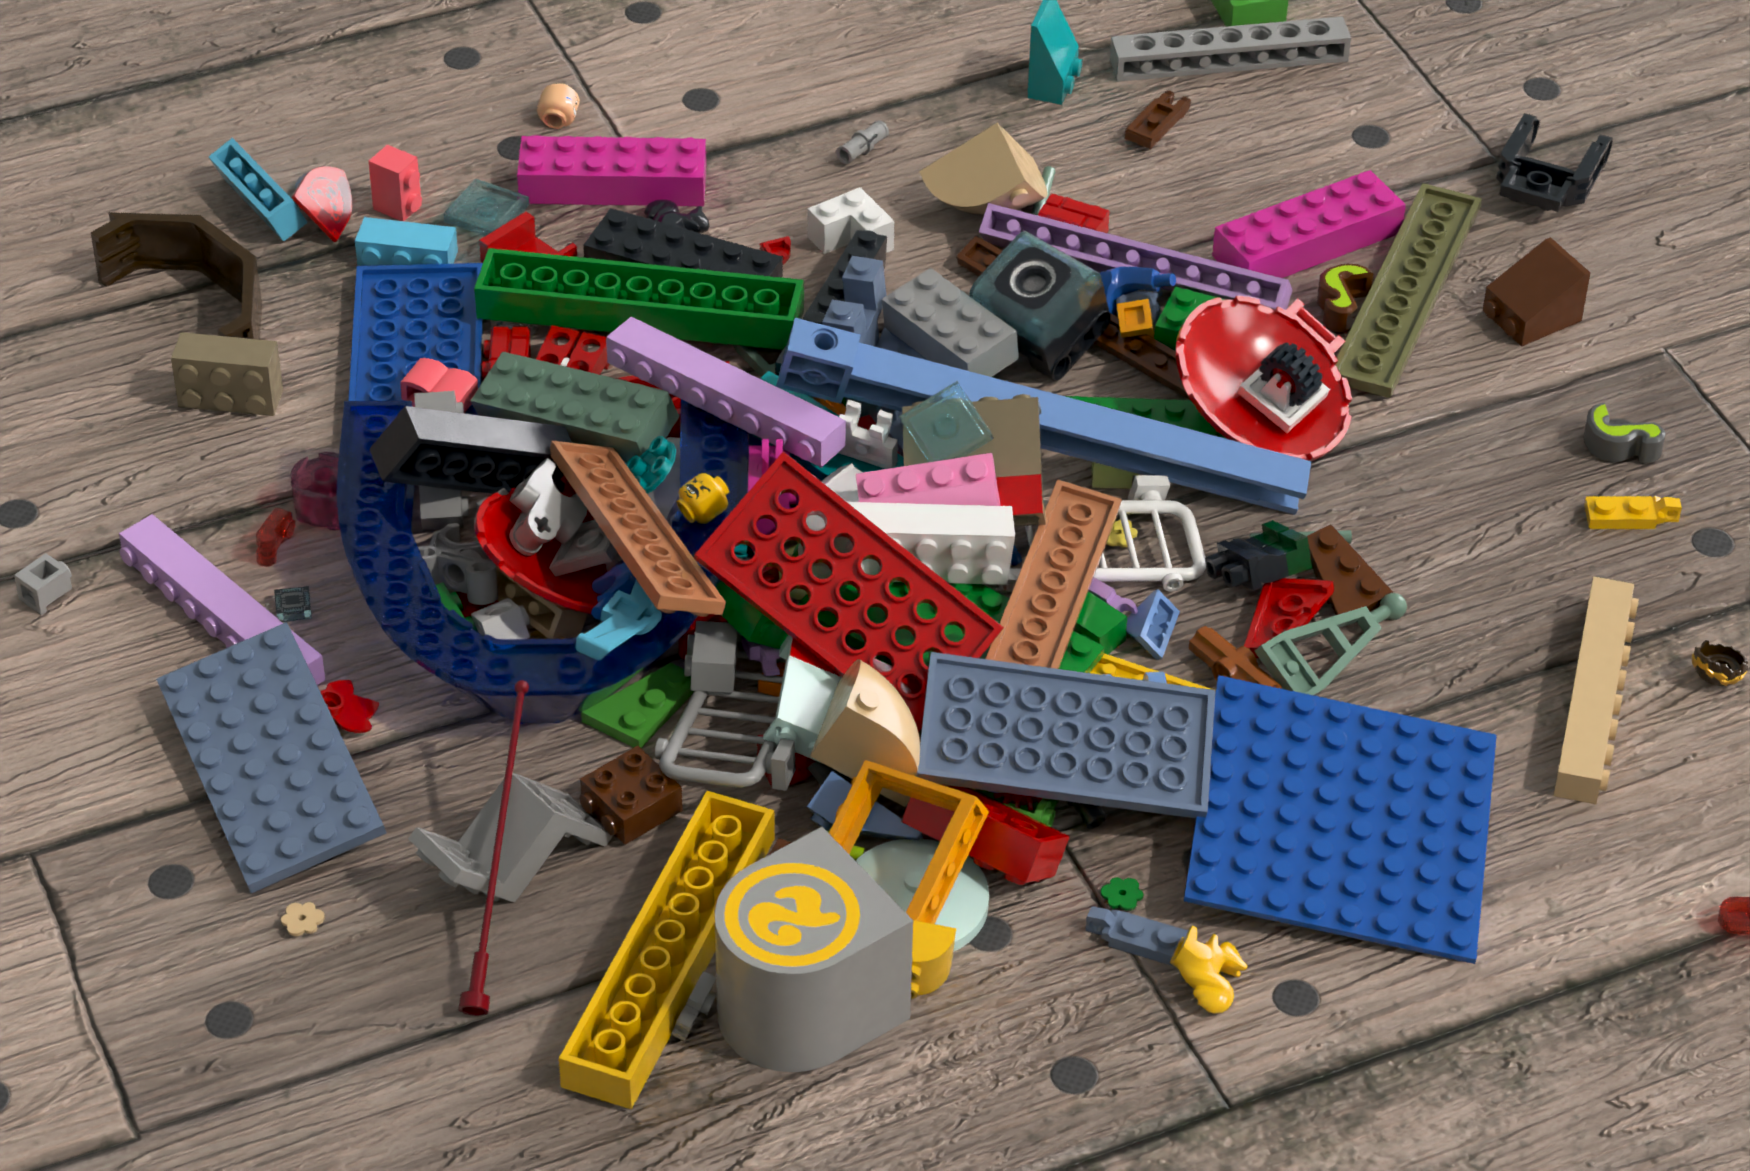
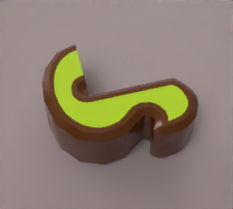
[1317,264,1374,333]

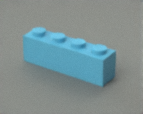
[208,138,308,242]

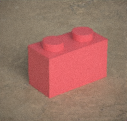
[369,145,422,221]

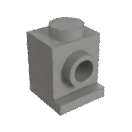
[14,553,72,615]

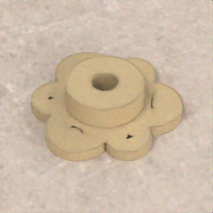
[281,902,325,936]

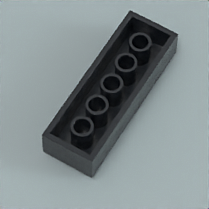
[583,208,783,278]
[369,406,572,494]

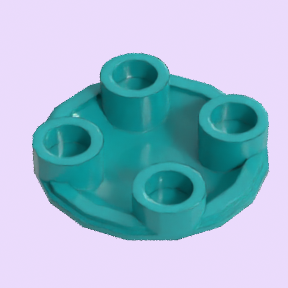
[626,436,676,494]

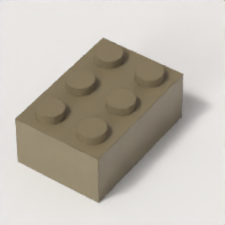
[171,332,283,416]

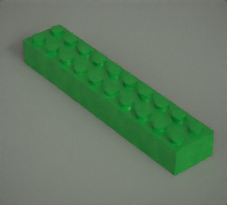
[474,248,804,350]

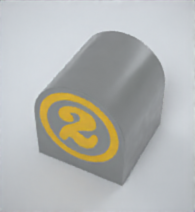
[715,827,913,1072]

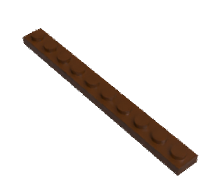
[956,235,1190,400]

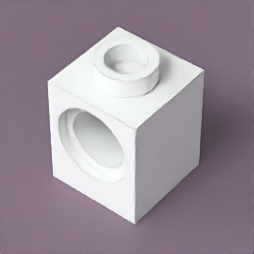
[471,598,530,653]

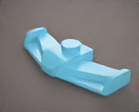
[575,580,662,660]

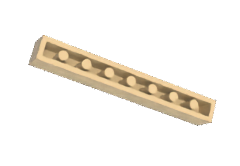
[1554,576,1639,804]

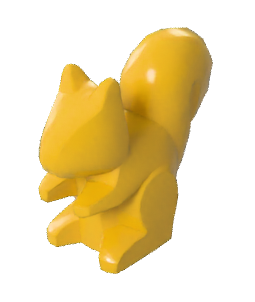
[1170,925,1247,1014]

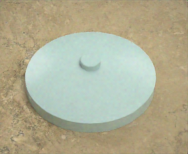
[856,838,989,952]

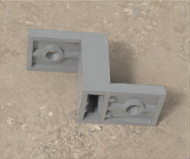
[408,773,613,903]

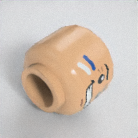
[537,83,579,129]

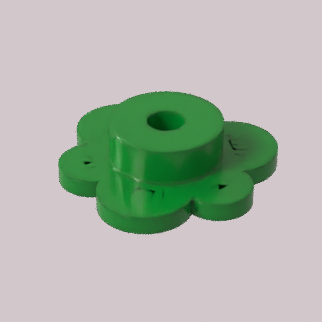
[1101,877,1144,911]

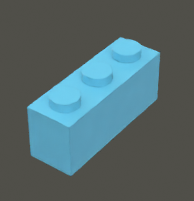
[355,217,458,266]

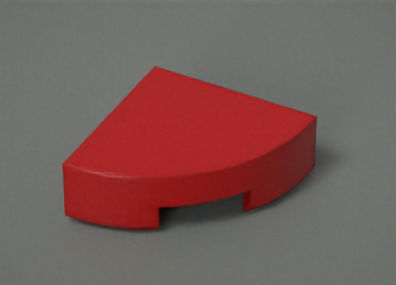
[760,236,791,265]

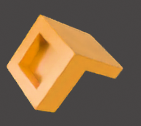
[1117,299,1155,338]

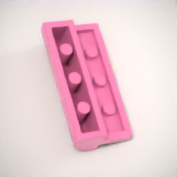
[856,453,1001,506]

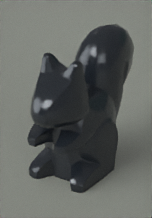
[644,199,709,233]

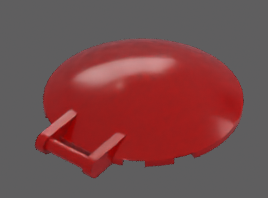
[1176,296,1352,461]
[474,481,607,614]

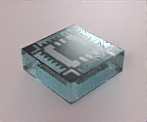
[274,586,312,622]

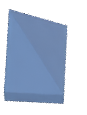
[1126,589,1180,660]

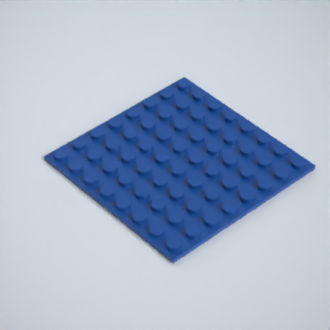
[1183,675,1497,964]

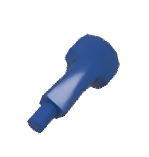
[1090,267,1176,316]
[591,560,636,620]

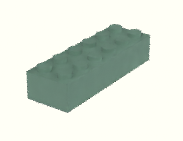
[471,351,679,462]

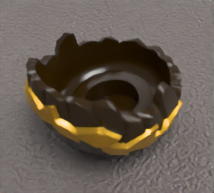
[1691,640,1748,687]

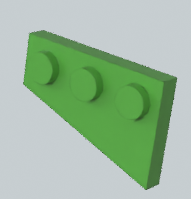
[581,663,694,748]

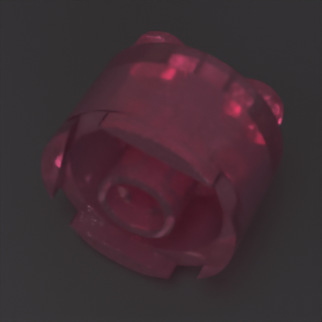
[290,452,361,531]

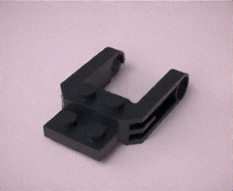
[1496,113,1613,212]

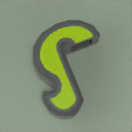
[1583,402,1666,463]

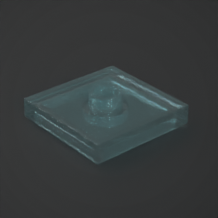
[443,179,529,236]
[899,381,994,462]

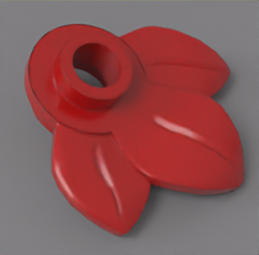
[320,680,379,733]

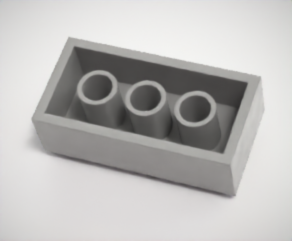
[882,268,1018,377]

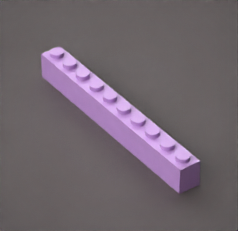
[979,203,1292,310]

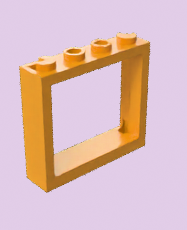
[829,760,989,924]

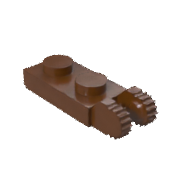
[1124,90,1191,149]

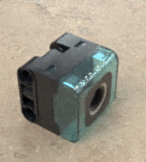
[969,231,1111,381]

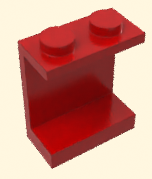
[479,212,577,263]

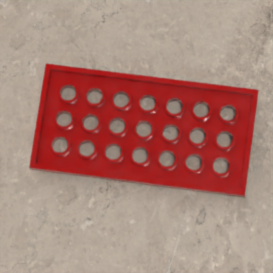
[694,451,1004,733]

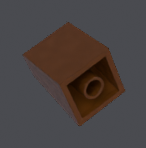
[1482,237,1591,347]

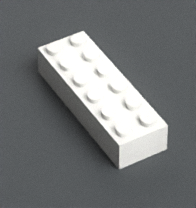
[798,502,1015,585]

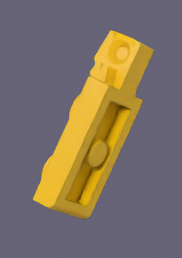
[1584,496,1682,529]

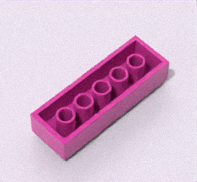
[517,135,706,206]
[1212,170,1406,278]

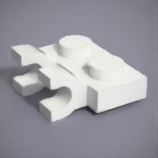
[838,400,898,469]

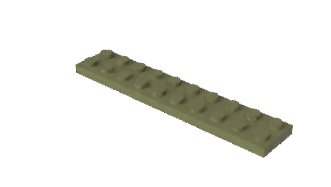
[1335,183,1482,398]

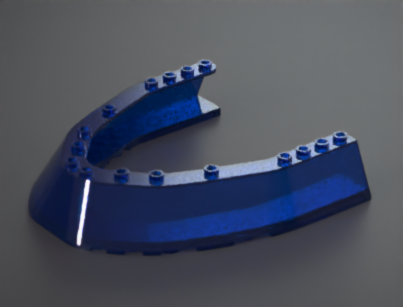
[336,399,749,724]

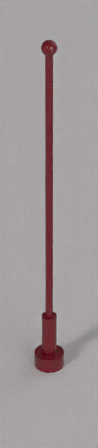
[458,680,529,1016]

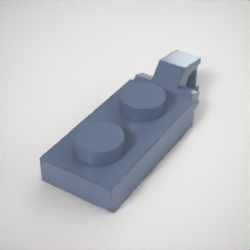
[1086,906,1188,967]

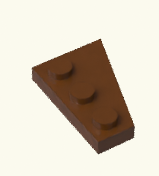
[1307,524,1394,615]

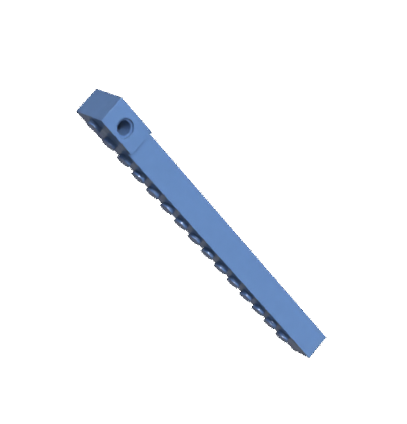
[776,318,1311,515]

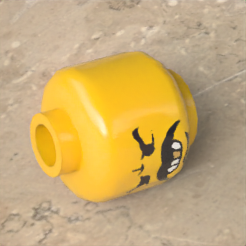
[676,473,729,524]

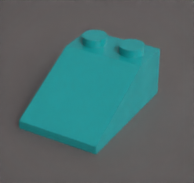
[1027,0,1082,105]

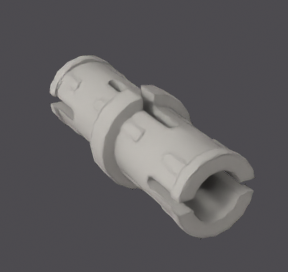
[836,120,889,164]

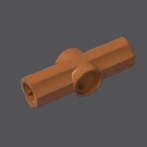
[1189,626,1282,689]

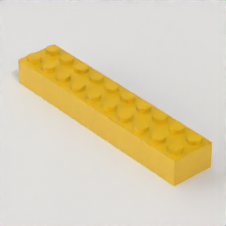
[559,791,775,1109]

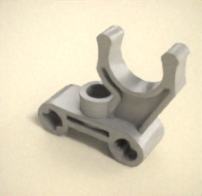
[409,523,498,605]

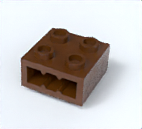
[579,745,683,845]

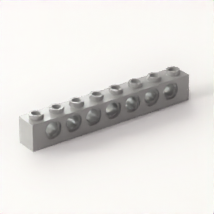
[1110,16,1351,82]

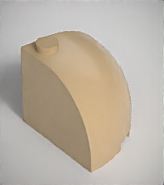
[919,123,1047,215]
[810,659,920,807]

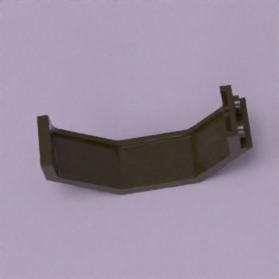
[91,212,262,340]

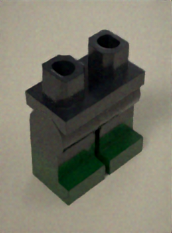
[1205,520,1312,591]

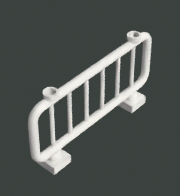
[998,475,1206,593]

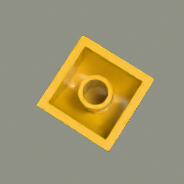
[911,920,956,999]

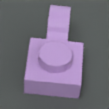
[1089,577,1138,614]
[742,636,780,676]

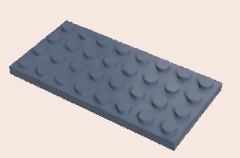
[156,622,387,894]
[916,652,1216,818]

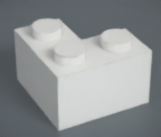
[808,187,894,254]

